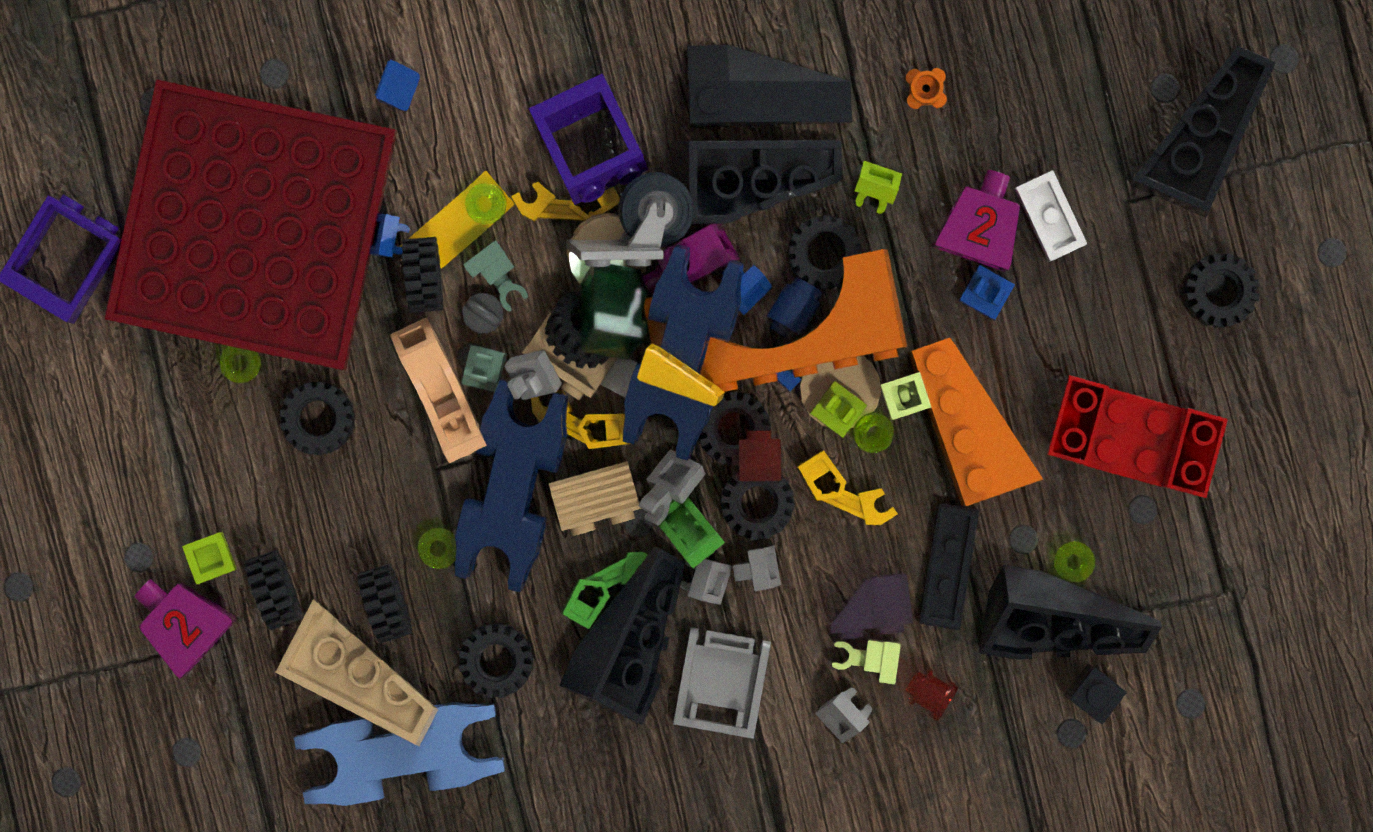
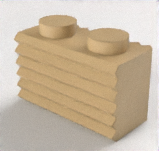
[549,461,641,536]

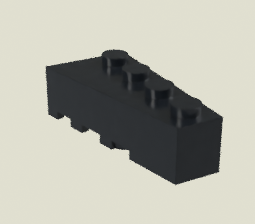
[1131,46,1276,218]

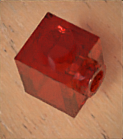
[738,431,781,481]

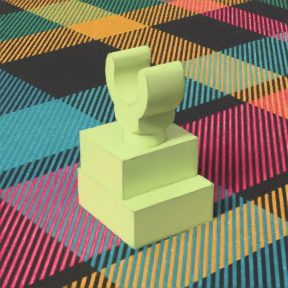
[880,372,931,420]
[832,638,901,685]

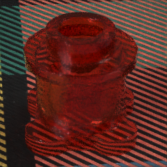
[906,668,958,721]

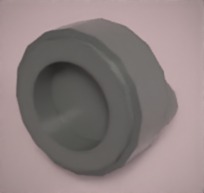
[463,293,504,334]

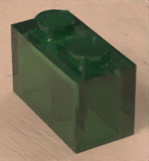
[581,264,647,360]

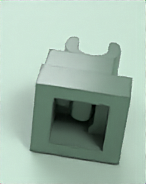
[463,240,528,311]
[461,344,507,392]

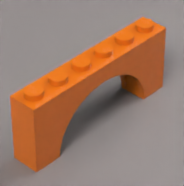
[643,249,907,392]

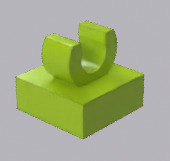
[855,161,902,214]
[810,381,867,438]
[182,531,237,585]

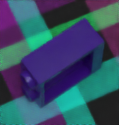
[529,73,648,205]
[0,194,122,324]

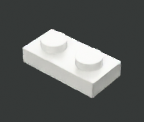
[1014,170,1087,262]

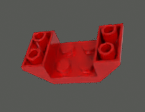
[1047,375,1228,498]

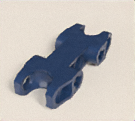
[623,244,744,460]
[455,379,568,592]

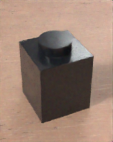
[1063,664,1127,724]

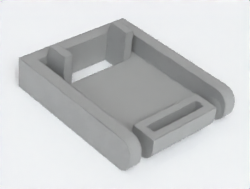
[673,627,771,739]

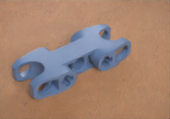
[294,702,505,806]

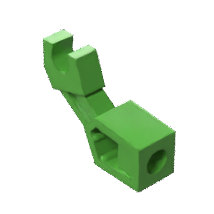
[560,552,648,629]

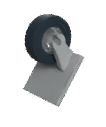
[566,172,694,267]

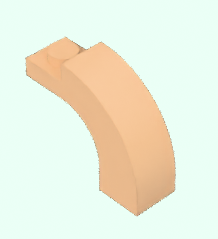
[390,317,487,463]

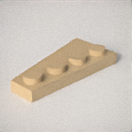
[275,599,438,746]

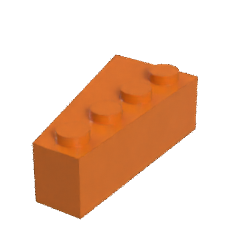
[908,338,1043,506]

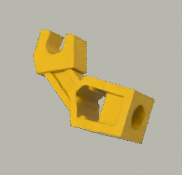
[511,182,620,222]
[531,390,630,449]
[797,450,898,525]

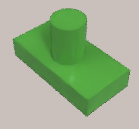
[659,497,725,568]

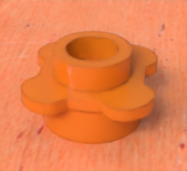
[905,68,947,109]

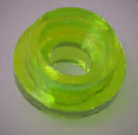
[465,183,507,224]
[220,346,261,383]
[853,412,894,453]
[418,528,456,569]
[1054,541,1095,582]

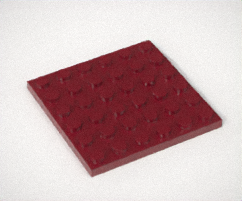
[105,79,397,371]

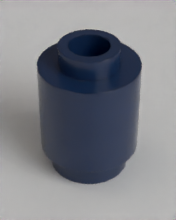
[766,277,823,340]

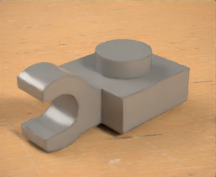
[639,449,706,526]

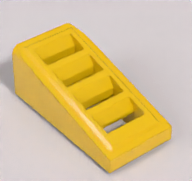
[637,344,725,406]

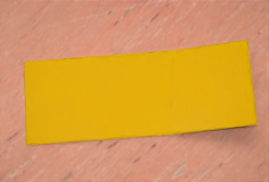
[399,171,515,269]

